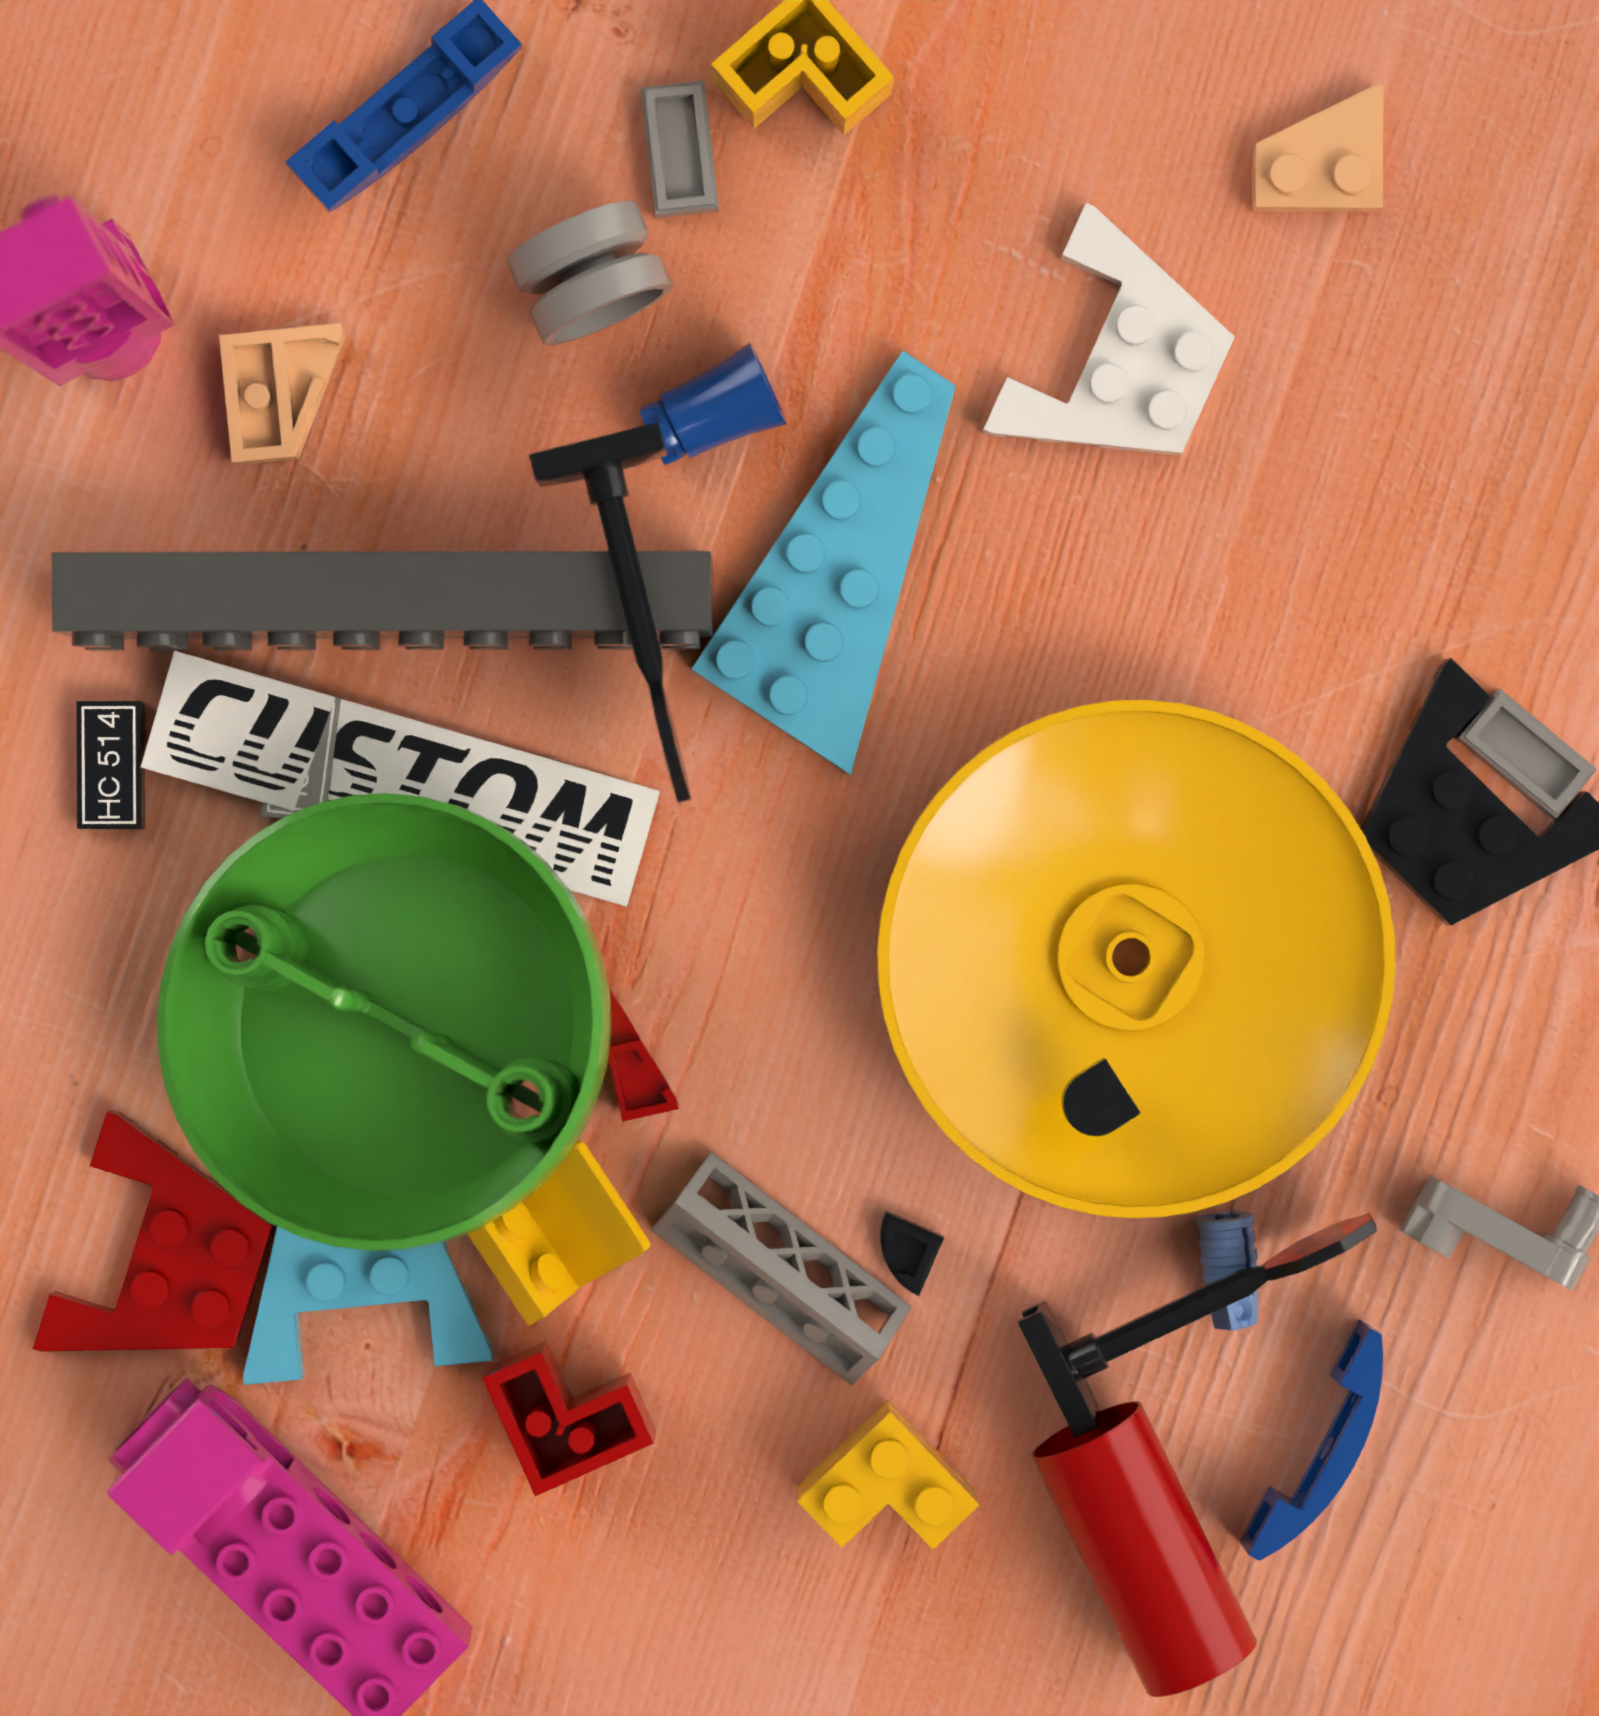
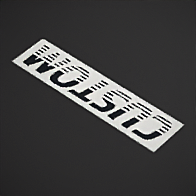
[141,651,660,907]

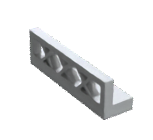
[651,1152,912,1385]

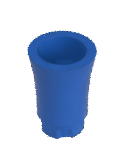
[639,342,787,465]

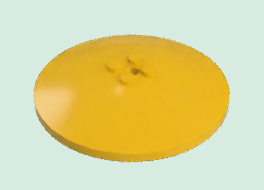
[877,700,1396,1218]

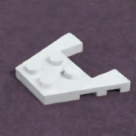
[982,203,1235,456]

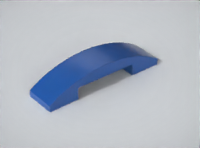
[286,0,522,213]
[1239,1319,1383,1561]

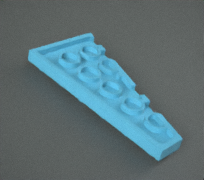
[691,351,956,775]

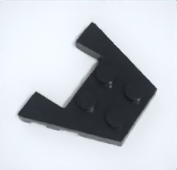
[1360,658,1599,925]

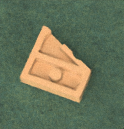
[1252,85,1384,213]
[219,323,346,465]

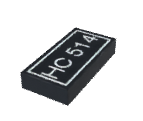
[76,701,145,829]

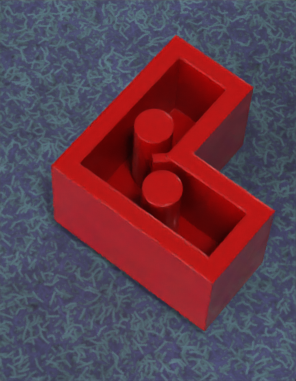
[482,1340,656,1496]

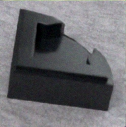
[880,1210,944,1296]

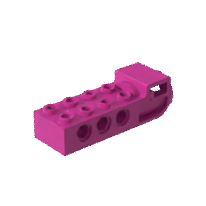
[0,196,175,386]
[106,1377,473,1716]

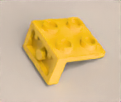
[467,1140,650,1326]

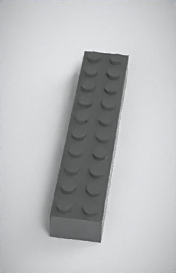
[52,551,713,651]

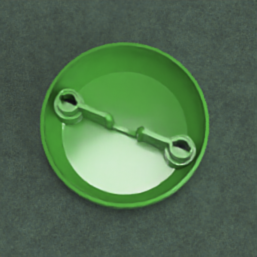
[157,793,612,1251]

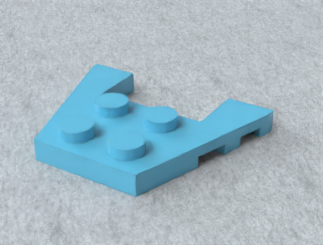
[243,1226,494,1385]

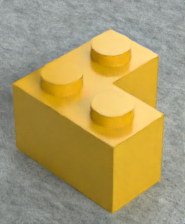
[711,0,894,136]
[796,1399,979,1549]

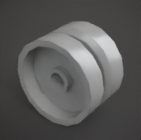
[507,200,673,346]

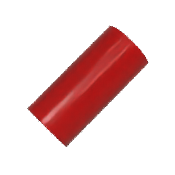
[1031,1401,1257,1697]

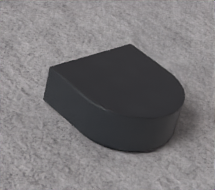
[1061,1057,1141,1136]

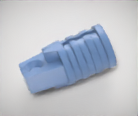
[1196,1211,1258,1331]

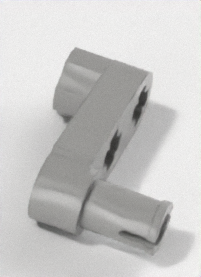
[1399,1175,1599,1291]

